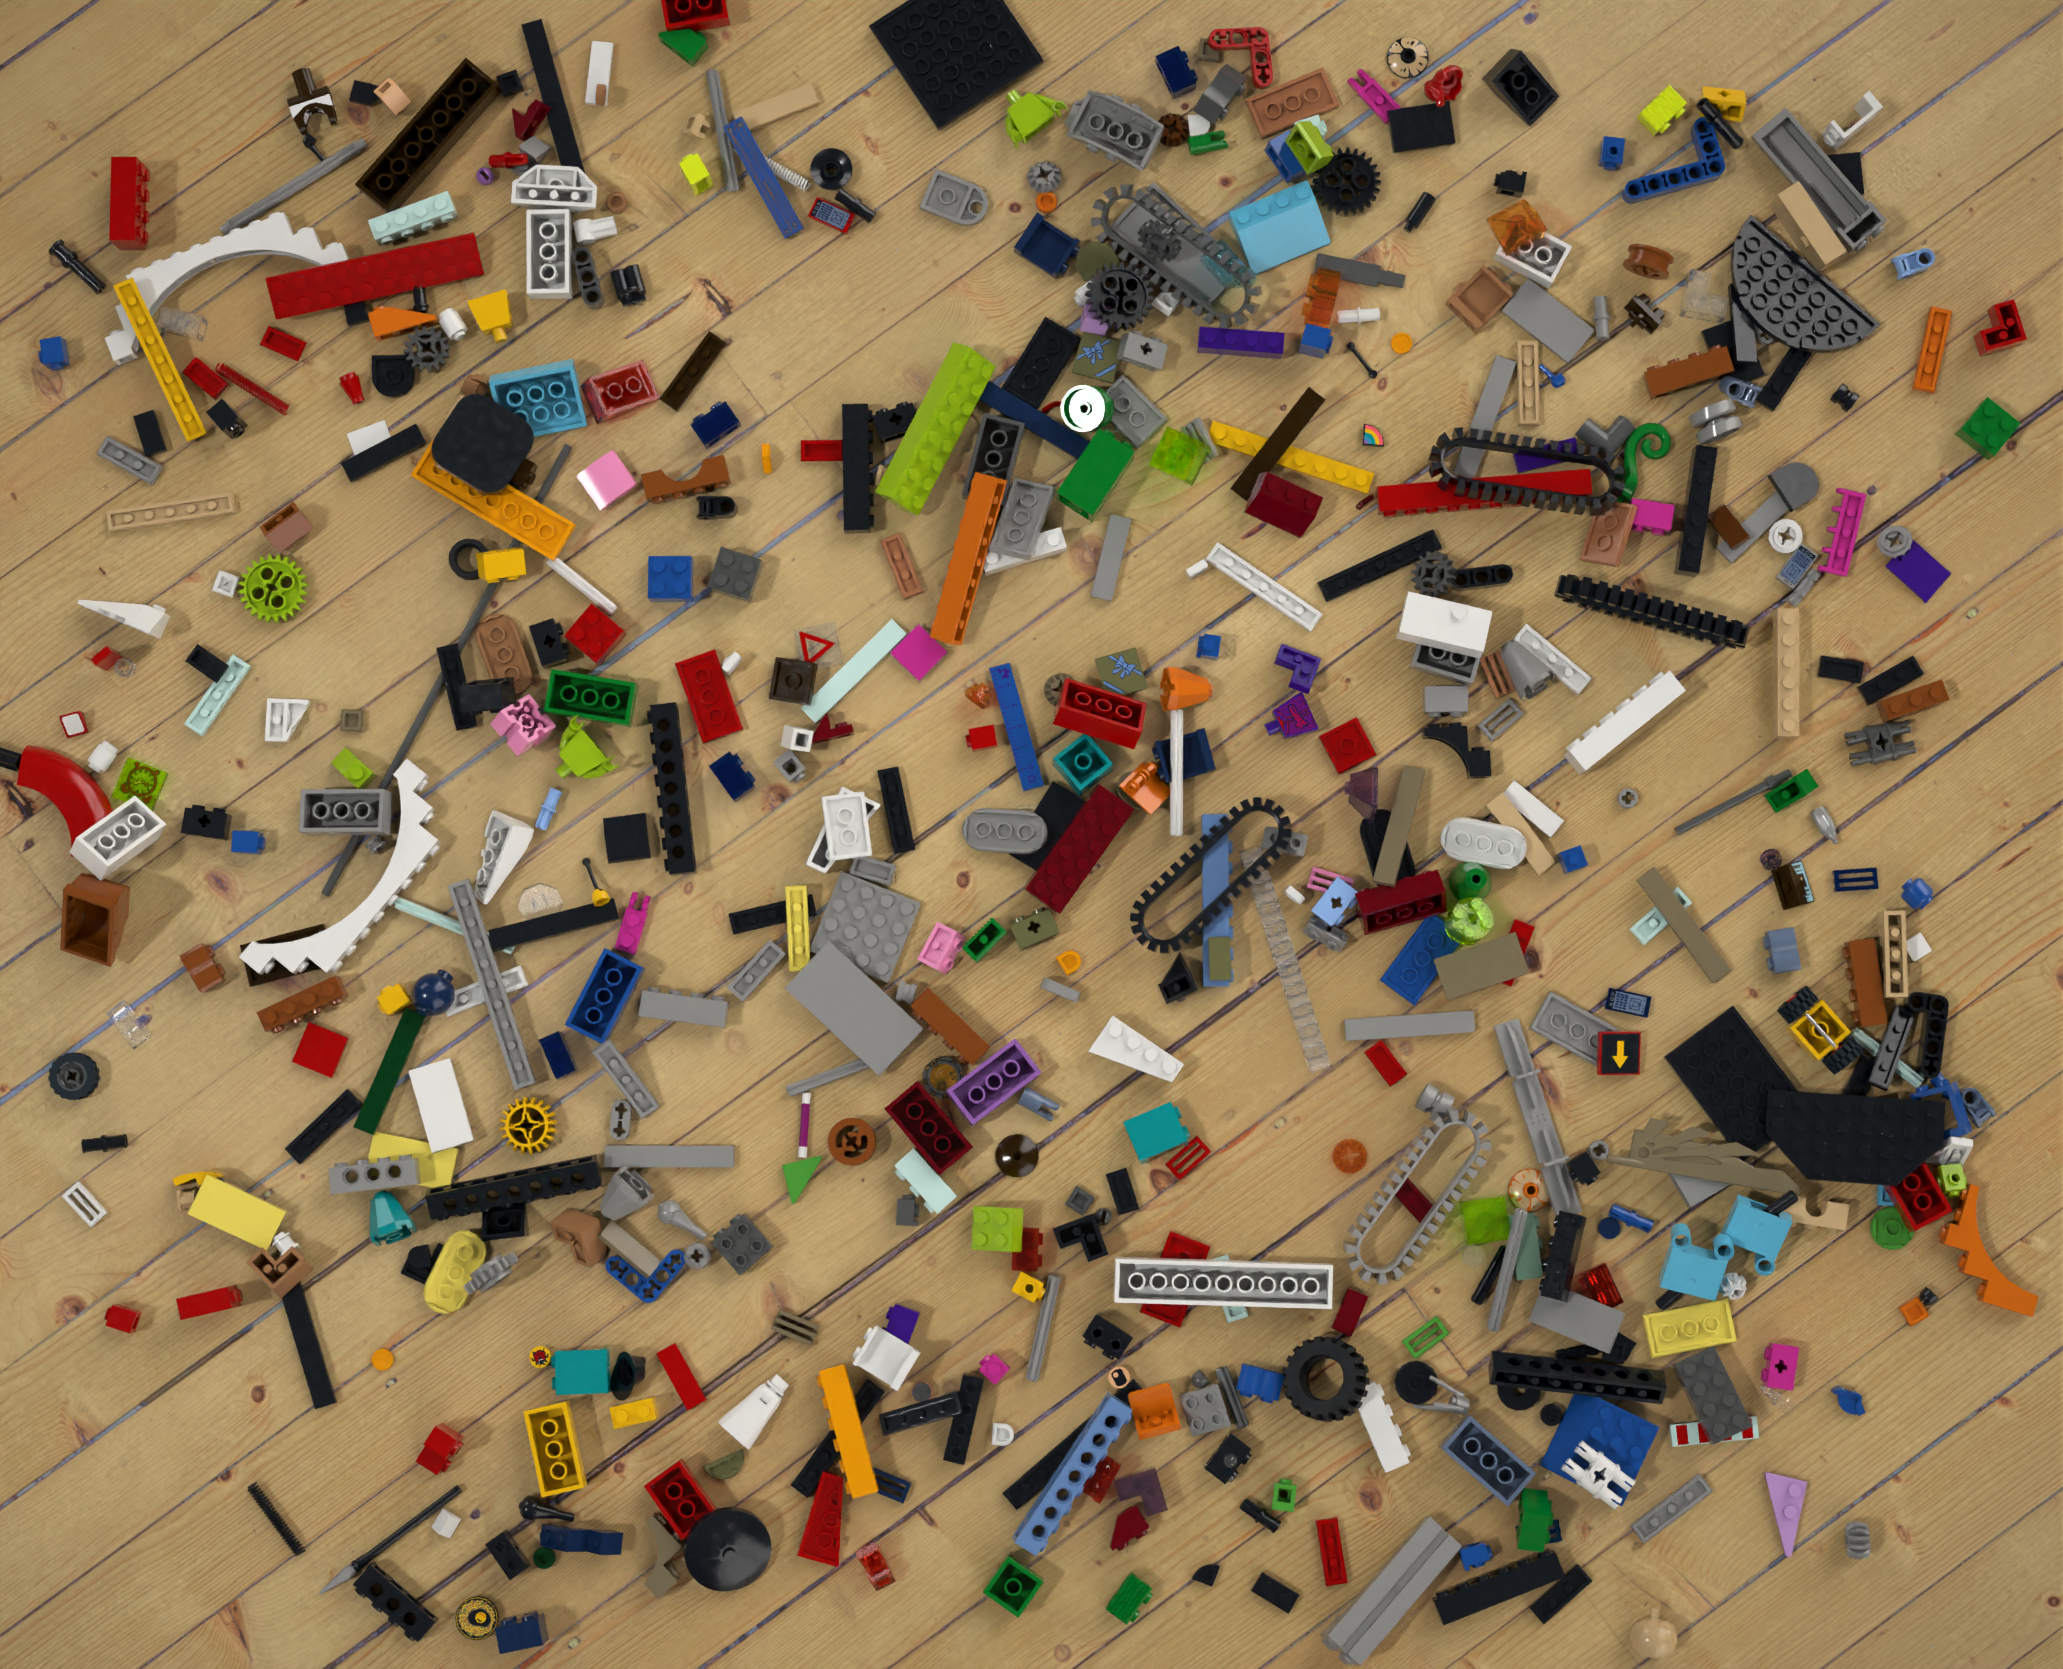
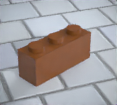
[1876,679,1949,722]

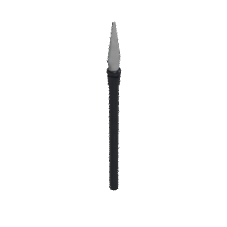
[319,1485,462,1594]

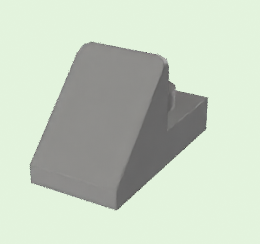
[509,135,551,177]

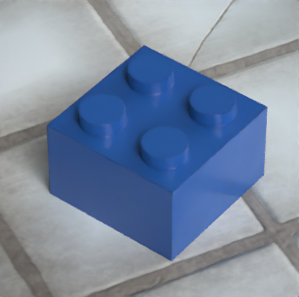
[648,556,694,602]

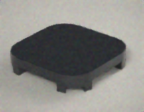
[431,394,534,496]

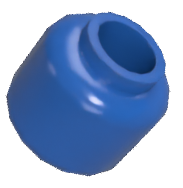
[1901,878,1933,910]

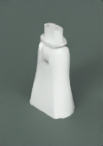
[718,1374,789,1450]

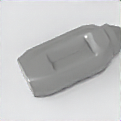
[1811,806,1838,845]

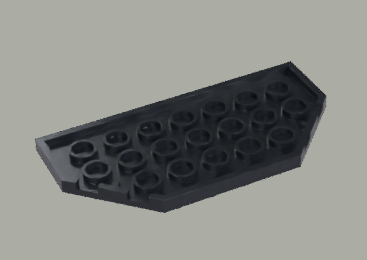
[1765,1089,1945,1186]

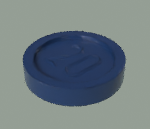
[1598,1217,1620,1239]

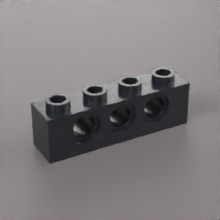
[943,1373,984,1465]
[353,1562,439,1642]

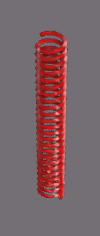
[215,363,289,416]

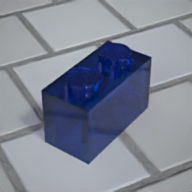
[1155,46,1198,99]
[690,401,741,449]
[709,751,756,803]
[539,1031,579,1080]

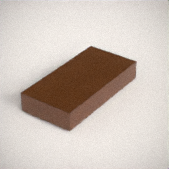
[1707,504,1750,550]

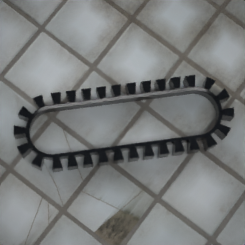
[1428,427,1625,516]
[1554,574,1750,649]

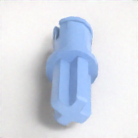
[535,787,563,830]

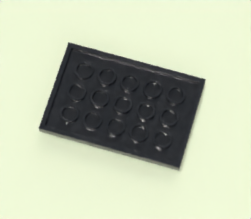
[1663,1006,1798,1161]

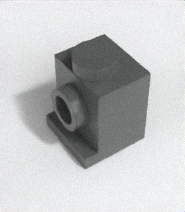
[896,1195,919,1226]

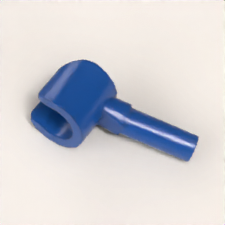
[1539,364,1565,388]

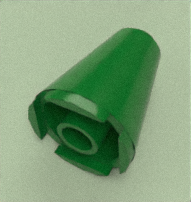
[1449,862,1492,904]

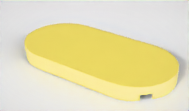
[423,1230,487,1314]

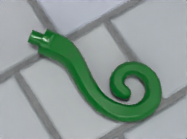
[1617,423,1671,503]

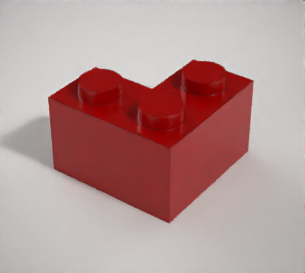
[1974,299,2027,356]
[415,1423,464,1475]

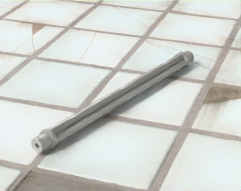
[219,138,367,235]

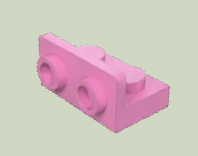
[917,922,966,975]

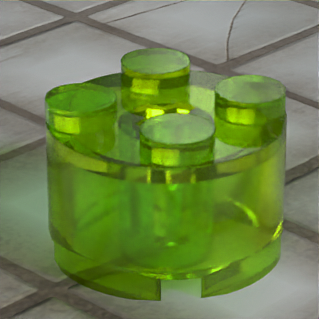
[1445,897,1494,946]

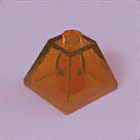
[1486,199,1547,256]

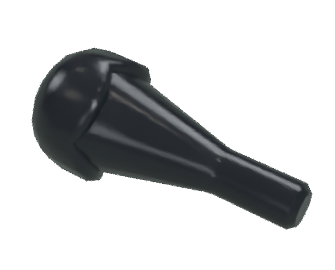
[518,1495,575,1522]

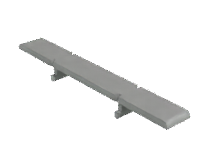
[1494,1018,1582,1216]

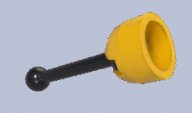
[582,858,610,907]

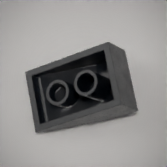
[1482,49,1559,126]

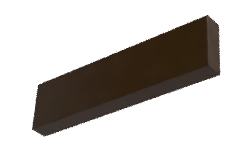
[659,331,727,412]

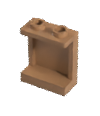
[1445,265,1513,334]

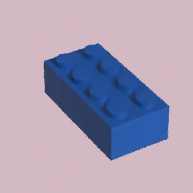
[565,948,645,1044]

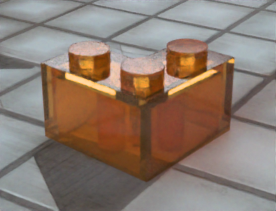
[1301,267,1341,329]

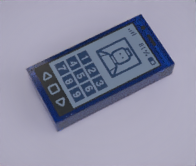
[1604,988,1652,1018]

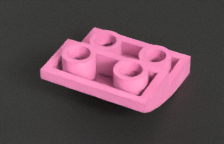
[576,450,638,510]

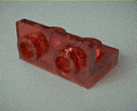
[1083,1455,1121,1504]

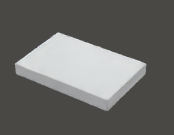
[821,791,872,861]

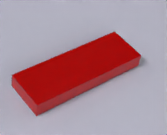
[656,1343,707,1411]
[1315,1517,1348,1586]

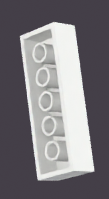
[1564,671,1686,775]

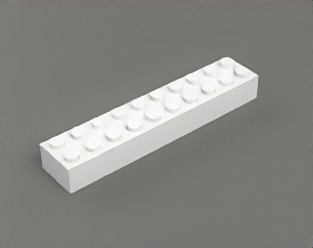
[1113,1257,1333,1309]

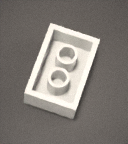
[1493,217,1572,289]

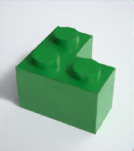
[1516,1488,1553,1552]

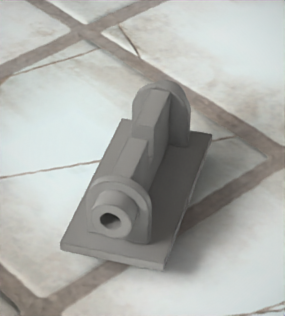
[1302,916,1349,953]

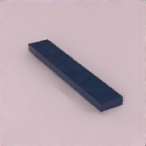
[979,381,1090,460]

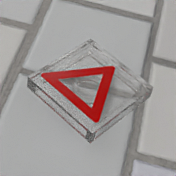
[793,622,844,669]

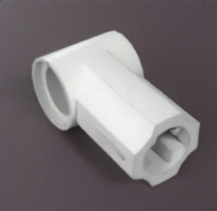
[573,216,618,245]

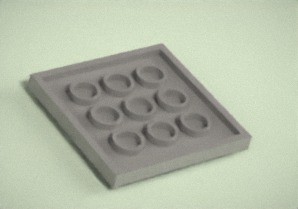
[810,871,921,983]

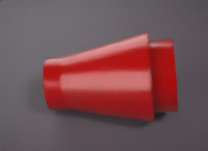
[339,372,365,405]

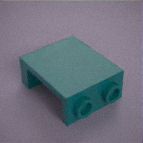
[1123,1102,1190,1165]
[551,1348,611,1395]

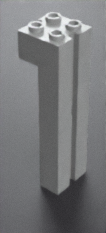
[1752,107,1887,253]
[1320,1516,1462,1666]

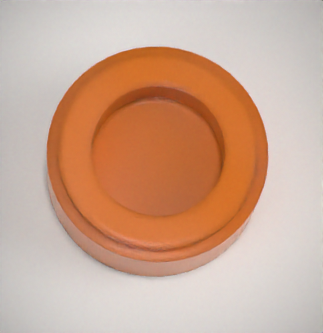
[1036,192,1057,214]

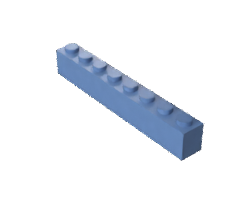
[1201,814,1233,987]

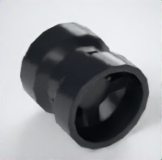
[1830,383,1860,413]

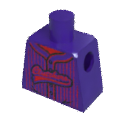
[1264,692,1319,740]

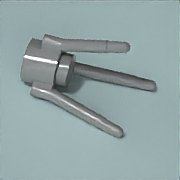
[1413,1375,1470,1415]

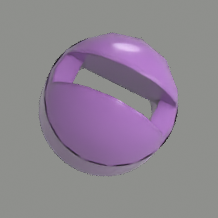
[476,167,494,186]

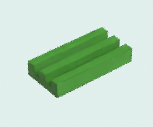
[1401,1316,1449,1359]

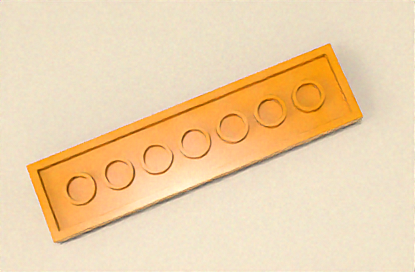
[410,440,576,561]

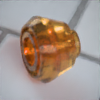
[965,682,992,709]

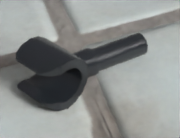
[303,134,325,162]

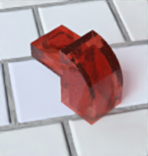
[855,1542,896,1591]

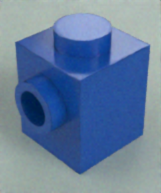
[1598,136,1625,171]
[38,336,70,371]

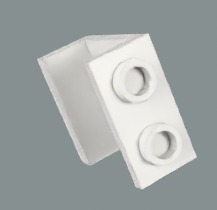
[1822,91,1883,150]
[852,1325,921,1391]

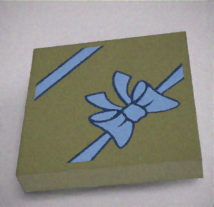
[1072,331,1121,384]
[1095,647,1148,696]

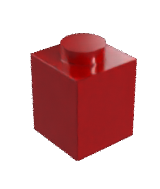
[965,724,998,752]
[105,1304,142,1334]

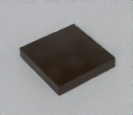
[769,657,818,706]

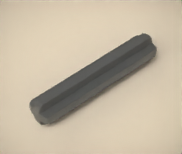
[1216,1366,1249,1429]

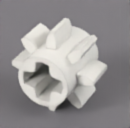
[1719,1273,1747,1300]

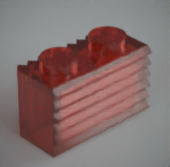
[1578,1262,1624,1308]

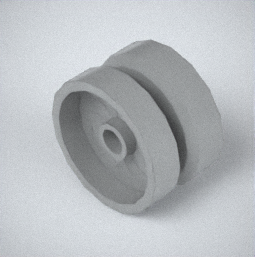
[1688,399,1744,445]

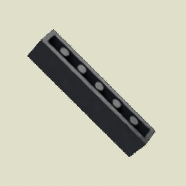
[842,404,874,534]
[1674,445,1718,577]
[1432,1548,1565,1625]

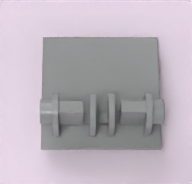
[1179,1384,1231,1437]

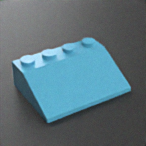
[1228,180,1331,275]
[489,359,587,437]

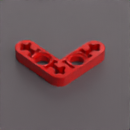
[1207,27,1273,90]

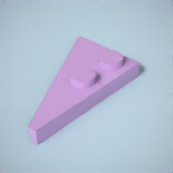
[1764,1472,1807,1557]

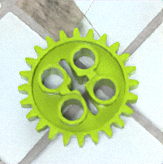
[238,554,309,623]

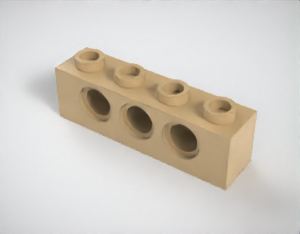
[1878,911,1908,998]

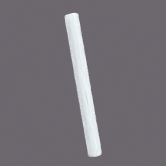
[1170,709,1183,836]

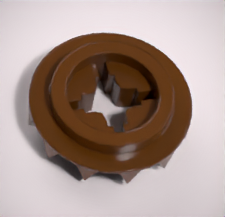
[1158,113,1189,147]

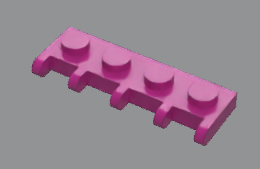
[1817,488,1867,577]

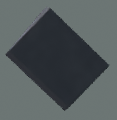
[481,1203,529,1241]

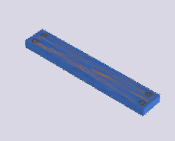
[723,116,804,239]

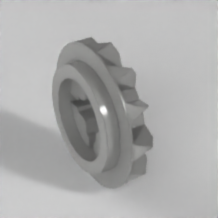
[1027,160,1061,193]
[1877,526,1913,559]

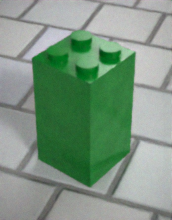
[1057,429,1135,522]

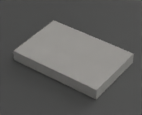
[1106,375,1167,449]

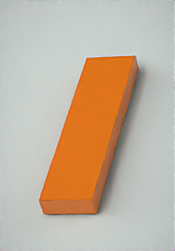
[1912,306,1952,394]

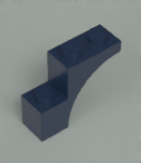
[540,1524,623,1555]

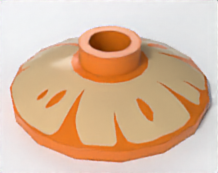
[1508,1169,1550,1212]

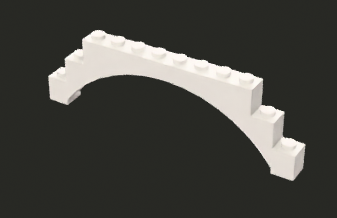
[105,212,350,365]
[239,759,441,975]

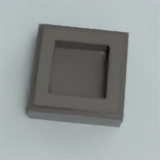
[1065,1186,1094,1216]

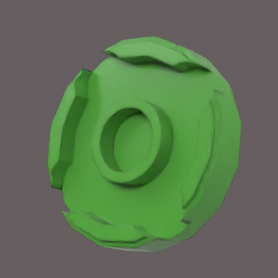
[1869,1206,1914,1250]

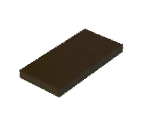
[240,924,326,987]

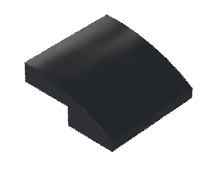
[603,813,651,864]

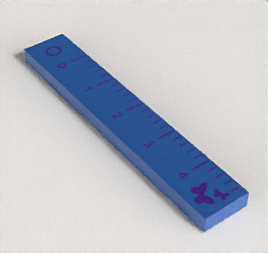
[989,663,1044,792]

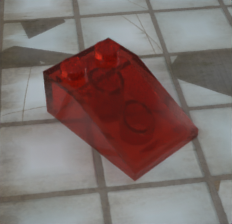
[580,360,660,425]

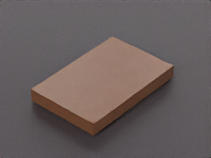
[1580,502,1638,568]

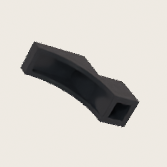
[1422,722,1491,779]

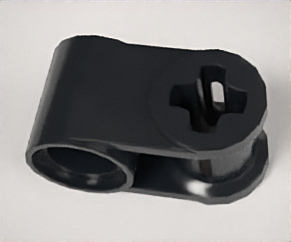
[696,496,738,520]

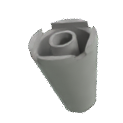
[1500,640,1557,701]

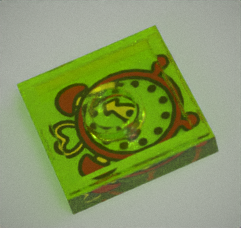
[111,757,169,811]

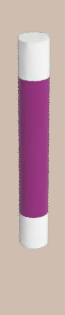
[798,1093,811,1158]

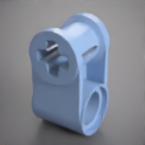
[1891,248,1935,280]

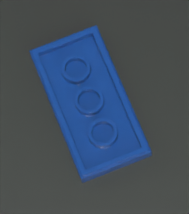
[1380,915,1465,1006]

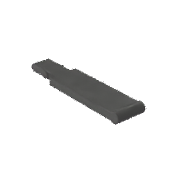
[1314,253,1405,288]

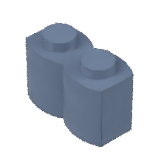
[1762,927,1801,975]

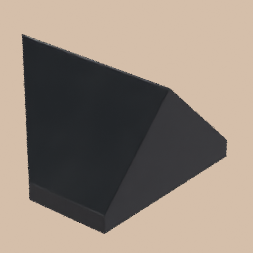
[1158,952,1198,1004]

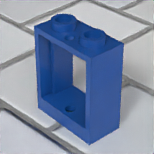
[1910,1079,1972,1140]

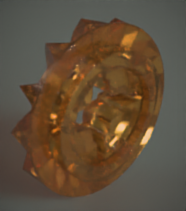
[1332,1139,1367,1173]

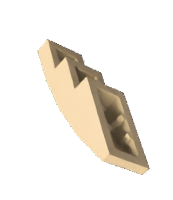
[1485,791,1555,875]

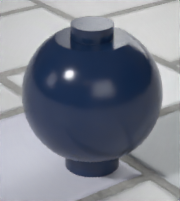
[411,969,455,1016]

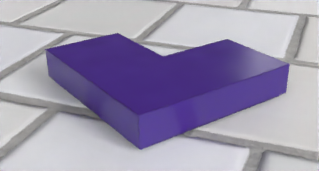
[1274,644,1321,694]

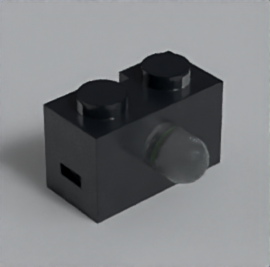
[1204,1432,1252,1484]

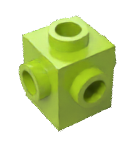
[1933,1163,1967,1198]

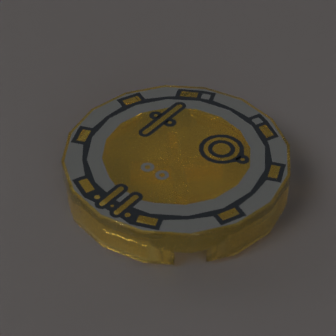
[922,1056,965,1099]

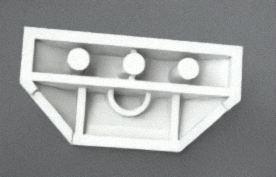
[511,165,597,213]

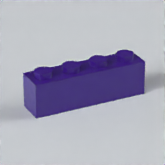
[1197,326,1285,359]

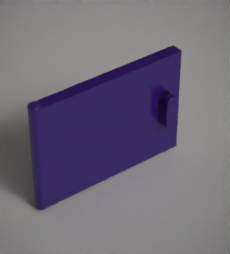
[1885,539,1951,603]

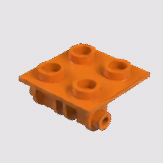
[1119,762,1170,815]

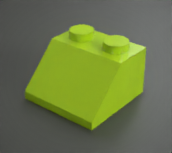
[1285,121,1334,175]

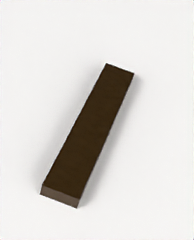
[1230,387,1326,501]

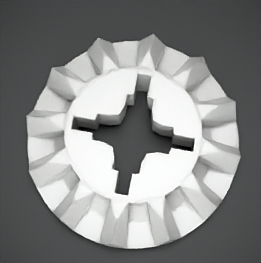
[1768,519,1802,553]

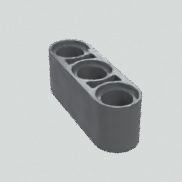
[572,246,604,310]

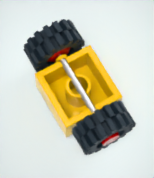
[1777,985,1864,1075]

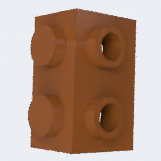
[260,501,313,553]

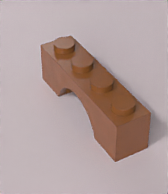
[641,455,731,504]

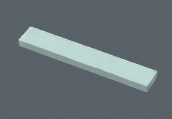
[801,619,907,724]

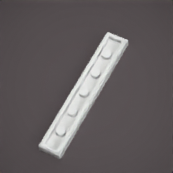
[1205,542,1323,632]

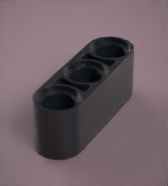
[1451,564,1513,592]

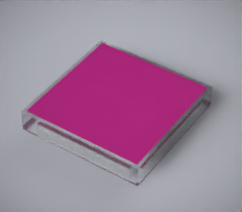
[889,623,949,683]

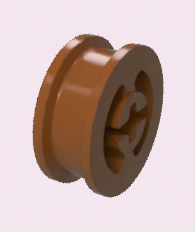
[1623,244,1674,280]
[828,1118,877,1166]

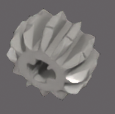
[1844,1522,1871,1559]

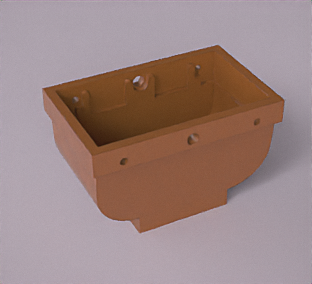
[60,873,130,967]

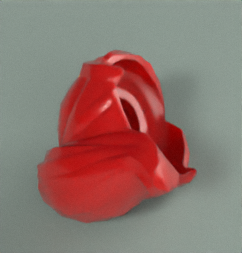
[1424,65,1463,107]

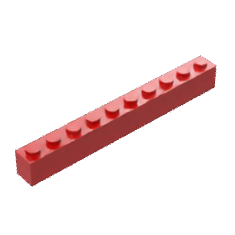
[1376,469,1593,518]

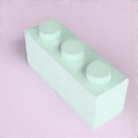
[894,1148,957,1214]

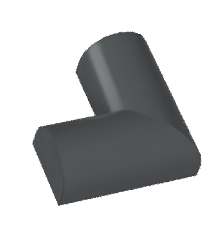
[1575,415,1635,459]

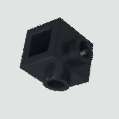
[1566,1151,1601,1186]

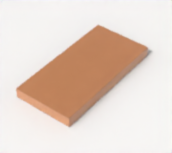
[1245,67,1339,139]

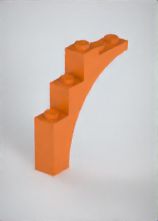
[1938,1184,2039,1317]

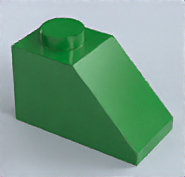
[658,29,708,67]
[1764,769,1819,813]

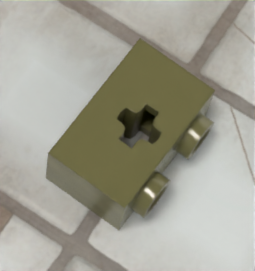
[1010,907,1060,950]

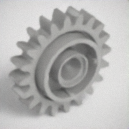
[463,1252,519,1295]

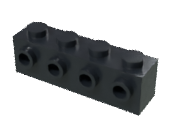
[1539,1211,1587,1302]

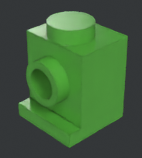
[1271,1478,1297,1512]

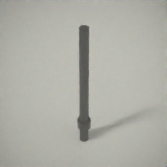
[1674,769,1792,835]

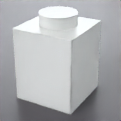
[781,725,814,752]

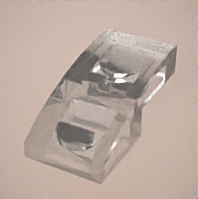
[107,1000,151,1049]

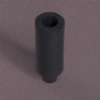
[1403,192,1436,233]

